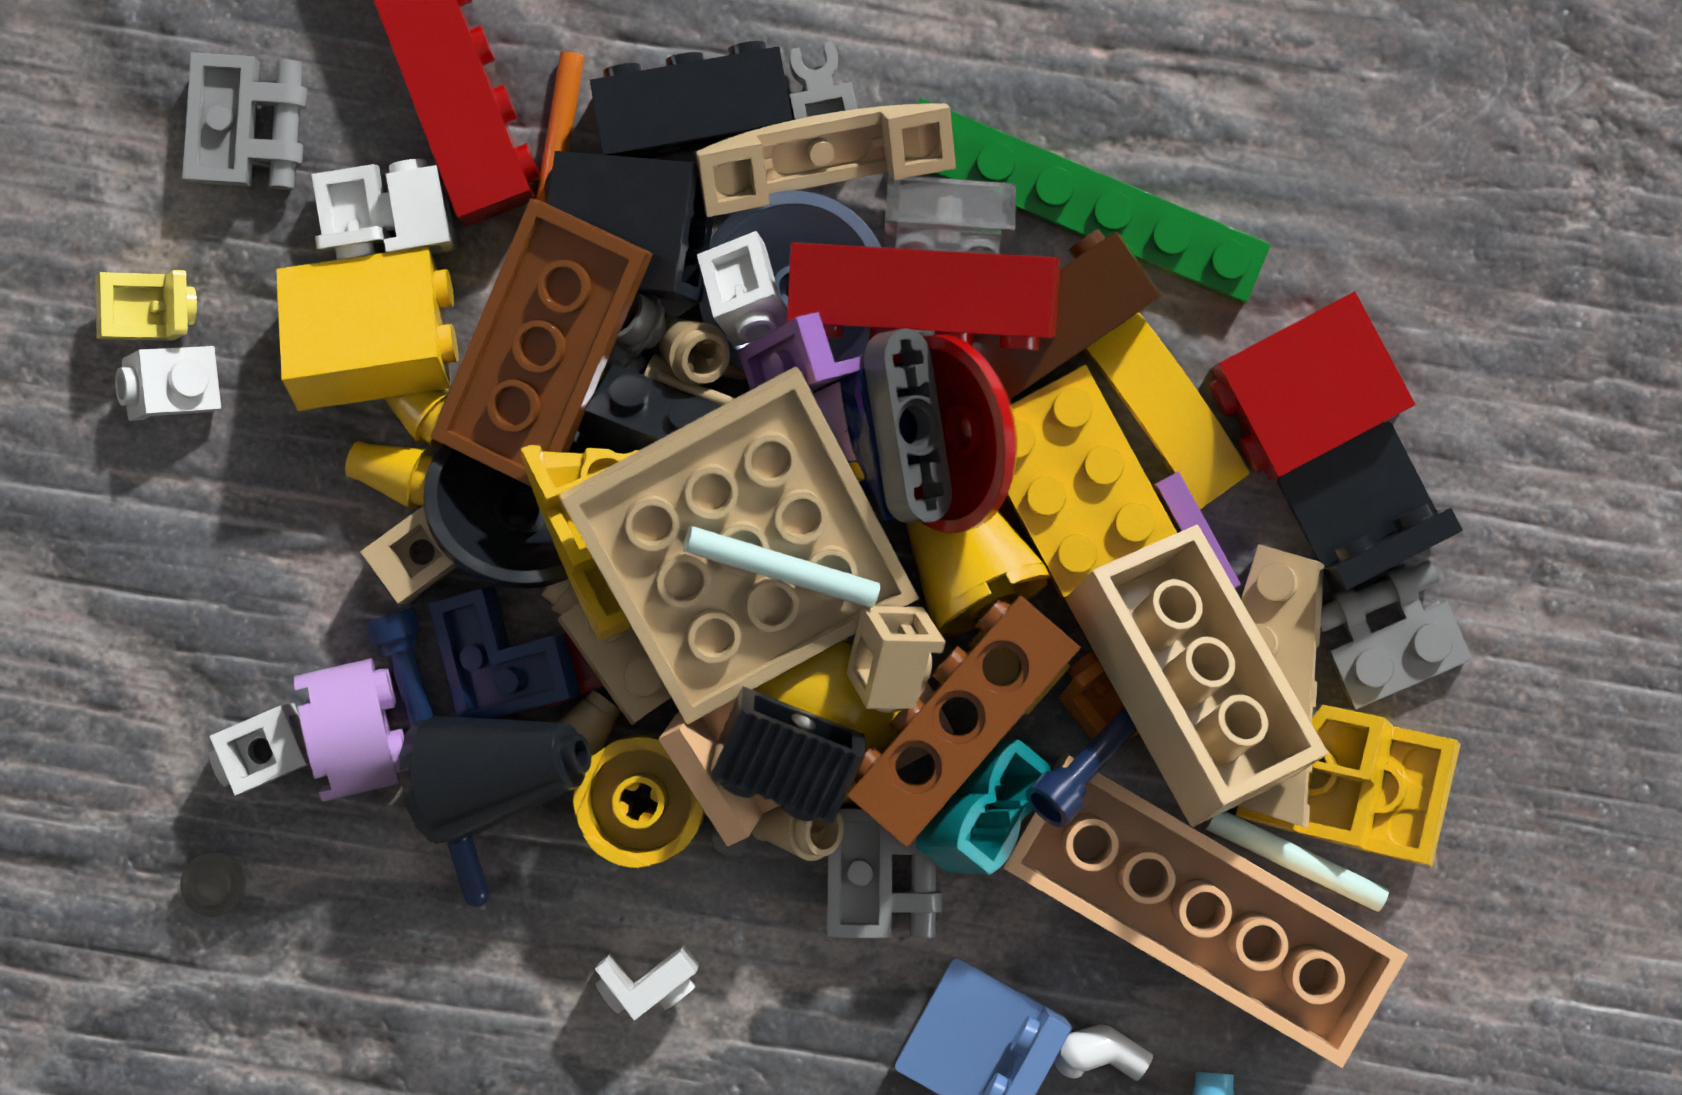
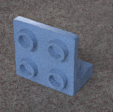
[895,957,1072,1095]

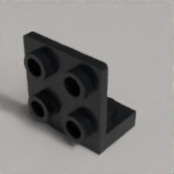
[1277,422,1463,591]

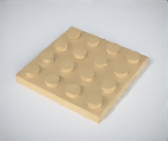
[559,366,919,725]

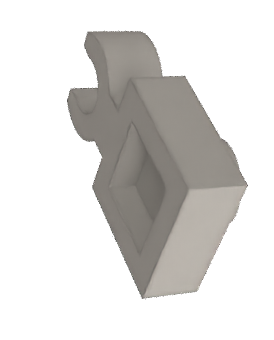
[789,41,858,120]

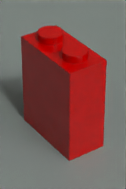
[1208,291,1416,480]

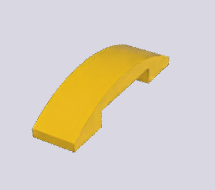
[1082,313,1250,509]

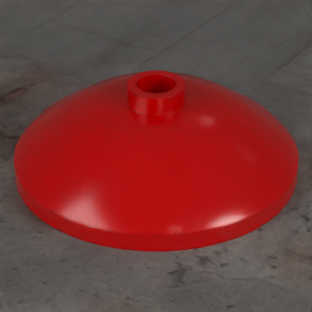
[893,334,1017,534]

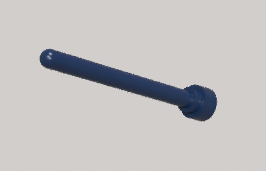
[364,608,489,907]
[1026,707,1137,828]

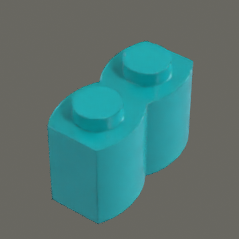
[916,740,1051,874]

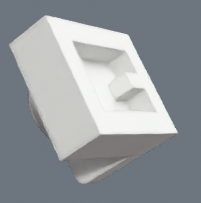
[697,231,787,346]

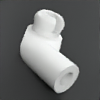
[1054,1024,1153,1081]

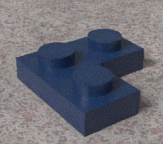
[428,586,581,719]

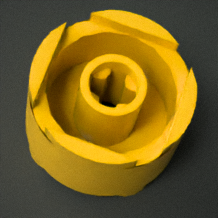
[573,734,705,868]

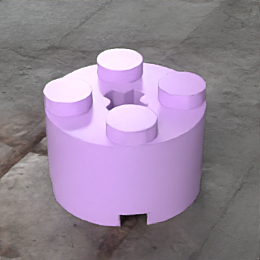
[294,658,409,802]

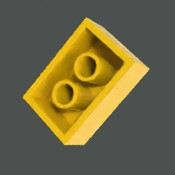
[1006,365,1177,598]

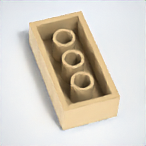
[1065,524,1328,828]

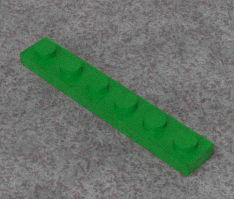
[918,98,1271,305]

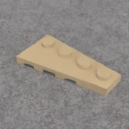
[1238,544,1324,828]

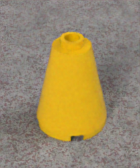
[906,510,1051,637]

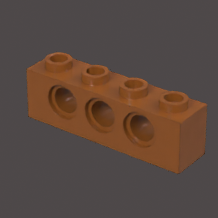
[847,595,1081,847]

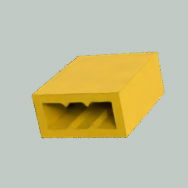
[276,246,459,411]

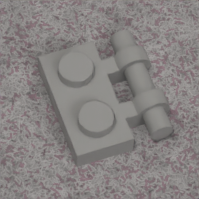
[182,52,307,190]
[1320,560,1473,709]
[827,807,943,938]

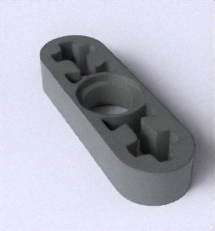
[864,329,952,523]

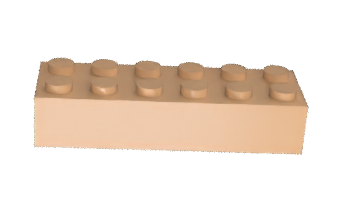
[1002,752,1408,1068]

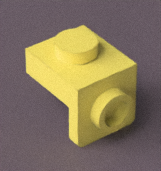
[95,270,197,341]

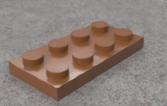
[431,199,653,486]

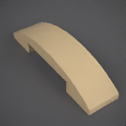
[696,104,956,217]

